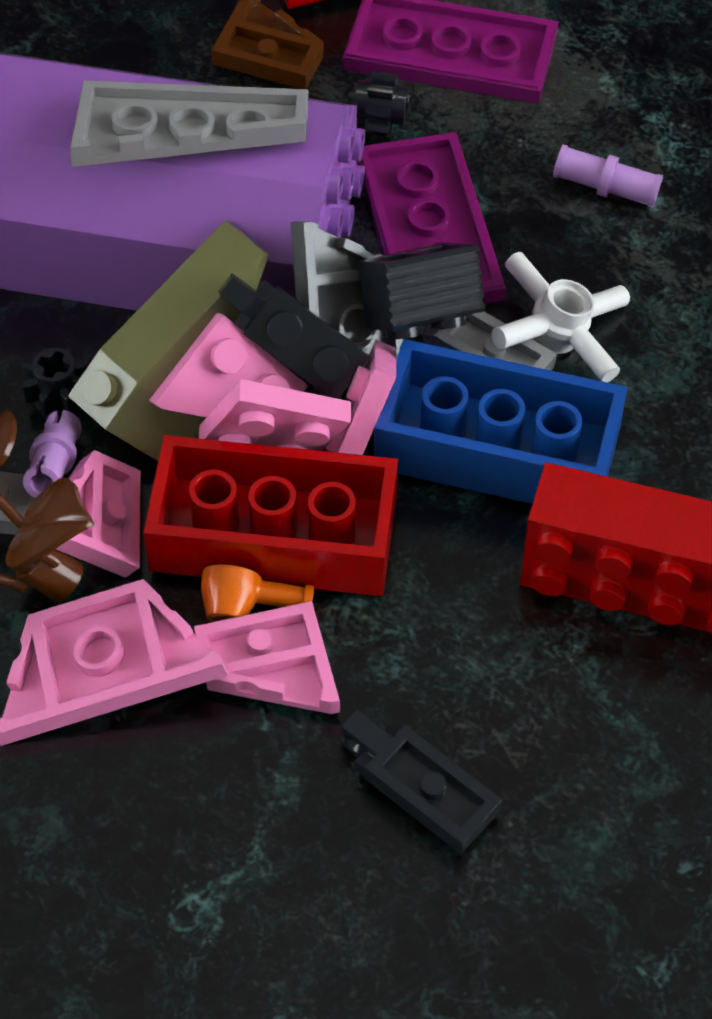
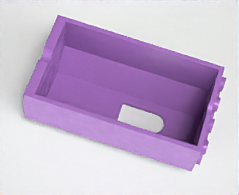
[0,53,365,311]

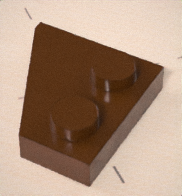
[211,0,324,89]

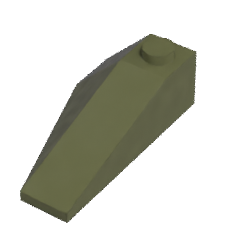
[68,220,269,461]

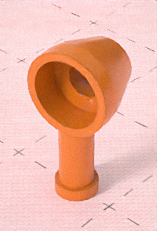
[201,564,314,622]

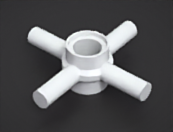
[492,252,630,382]

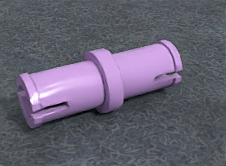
[553,144,663,208]
[23,410,82,498]

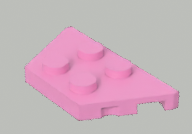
[0,579,228,746]

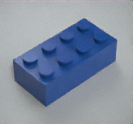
[374,339,628,504]

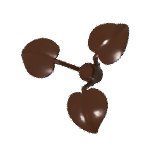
[0,409,94,603]

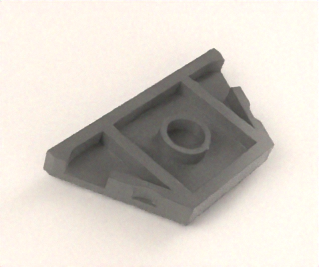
[291,221,403,401]

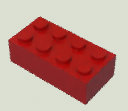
[143,435,398,596]
[520,462,712,634]

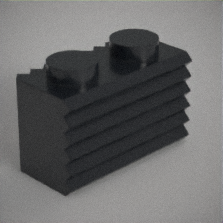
[358,243,486,340]

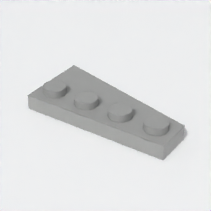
[70,80,309,167]

